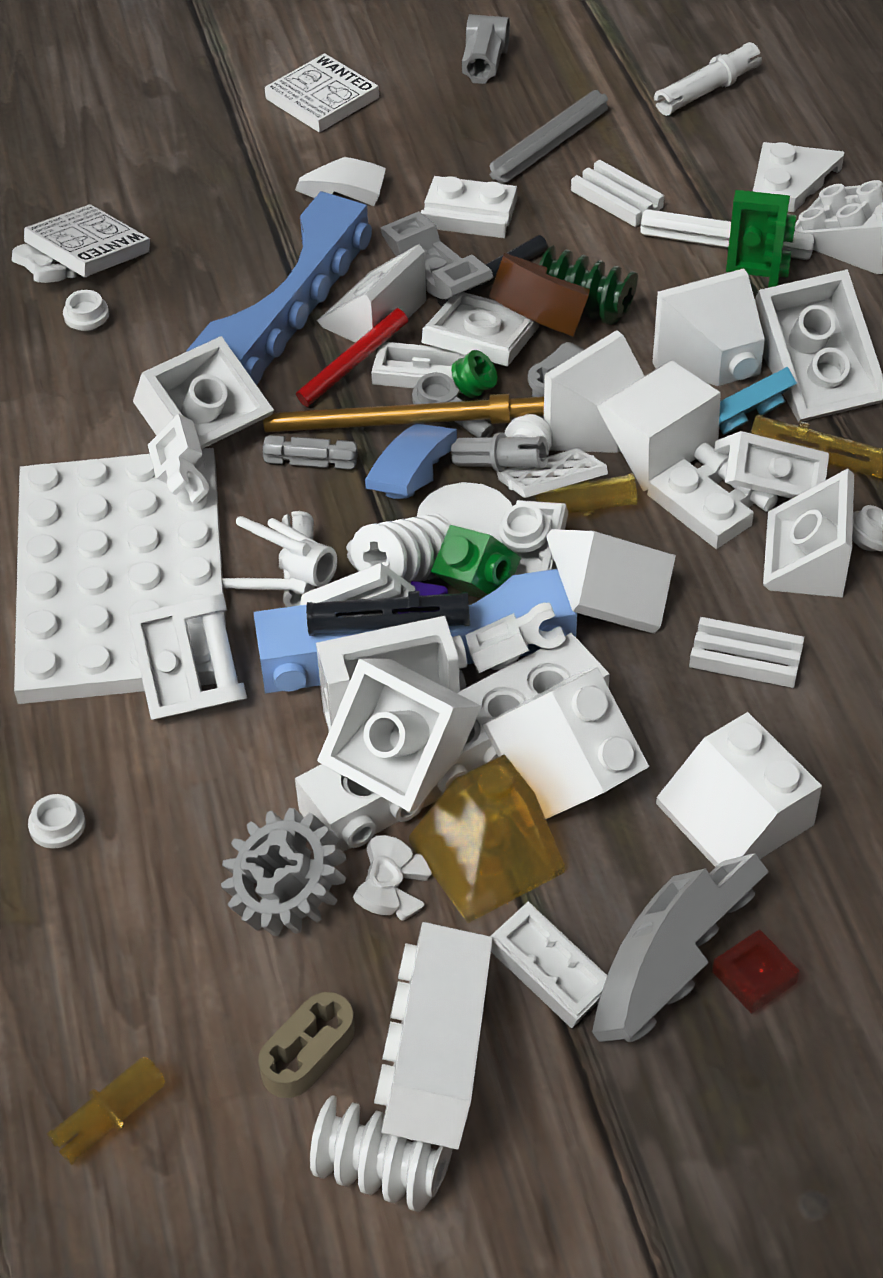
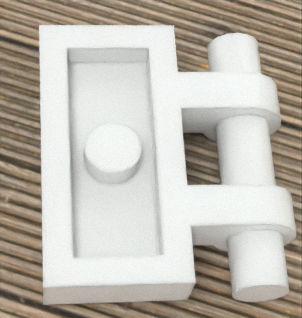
[647,443,778,549]

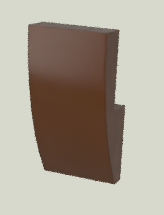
[489,253,590,336]

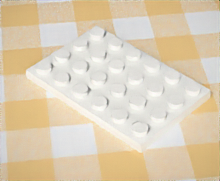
[14,448,226,704]

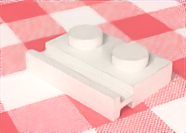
[421,176,517,238]

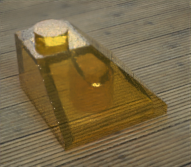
[409,754,565,923]

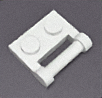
[128,594,247,720]

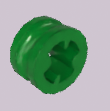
[451,350,497,398]

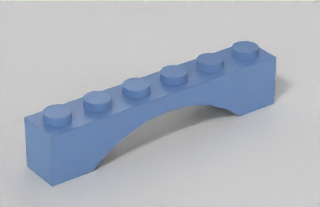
[186,191,372,385]

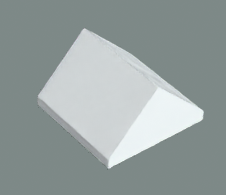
[317,244,426,342]
[596,360,721,491]
[763,468,854,598]
[546,529,676,634]

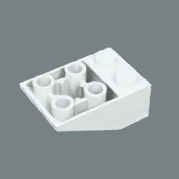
[795,180,883,274]

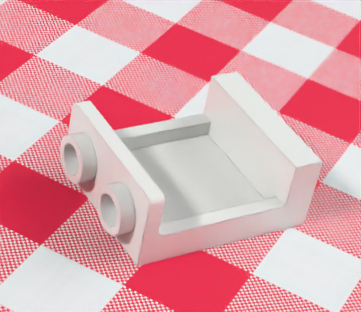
[316,616,467,731]

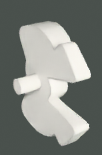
[12,244,77,283]
[353,835,432,921]

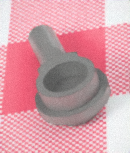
[412,372,494,438]

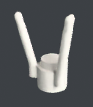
[222,516,337,594]

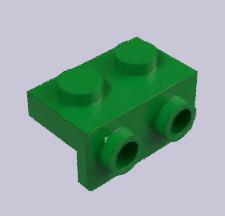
[726,190,797,288]

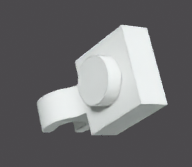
[148,414,209,504]
[465,603,566,673]

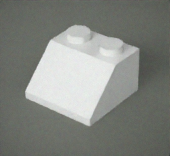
[317,659,481,812]
[482,666,649,824]
[656,712,822,867]

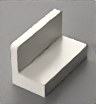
[714,431,829,499]

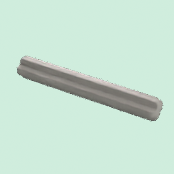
[489,90,608,184]

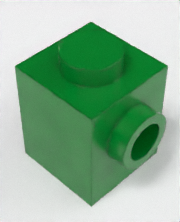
[431,525,522,599]

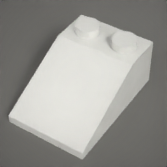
[755,269,883,423]

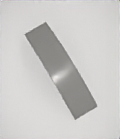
[380,211,493,299]

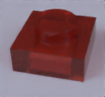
[712,929,800,1014]

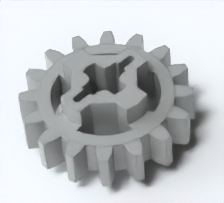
[221,808,346,936]

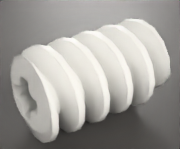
[350,513,451,583]
[310,1095,453,1212]

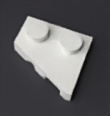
[753,142,844,212]

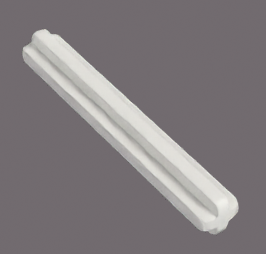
[640,209,814,260]

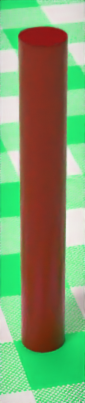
[296,308,408,407]

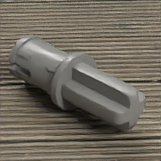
[451,432,549,472]

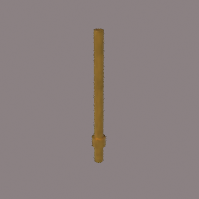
[263,394,544,432]

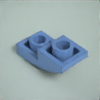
[365,423,457,499]

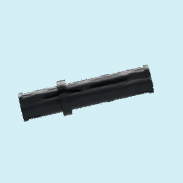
[306,591,470,636]

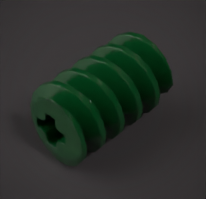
[539,245,638,325]

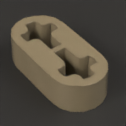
[258,992,355,1098]

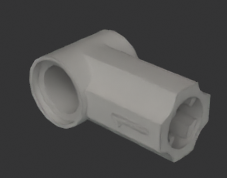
[462,14,510,84]

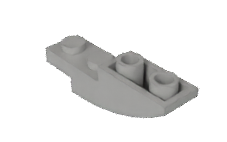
[592,853,769,1042]

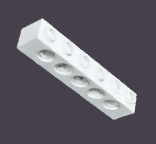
[295,633,610,852]

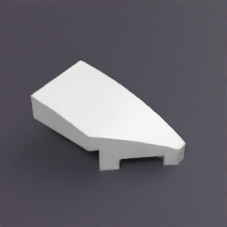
[295,157,386,206]

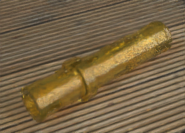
[751,414,883,479]

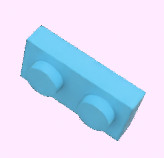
[719,367,797,435]

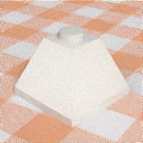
[652,268,765,386]
[544,330,644,453]
[133,336,274,449]

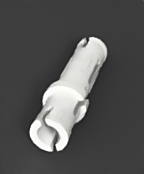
[654,42,762,116]

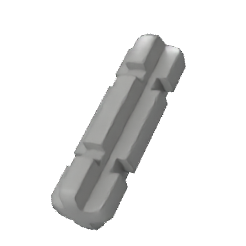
[262,435,358,470]

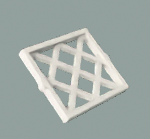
[497,448,608,498]

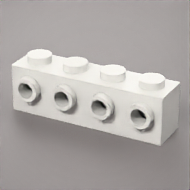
[374,922,493,1149]

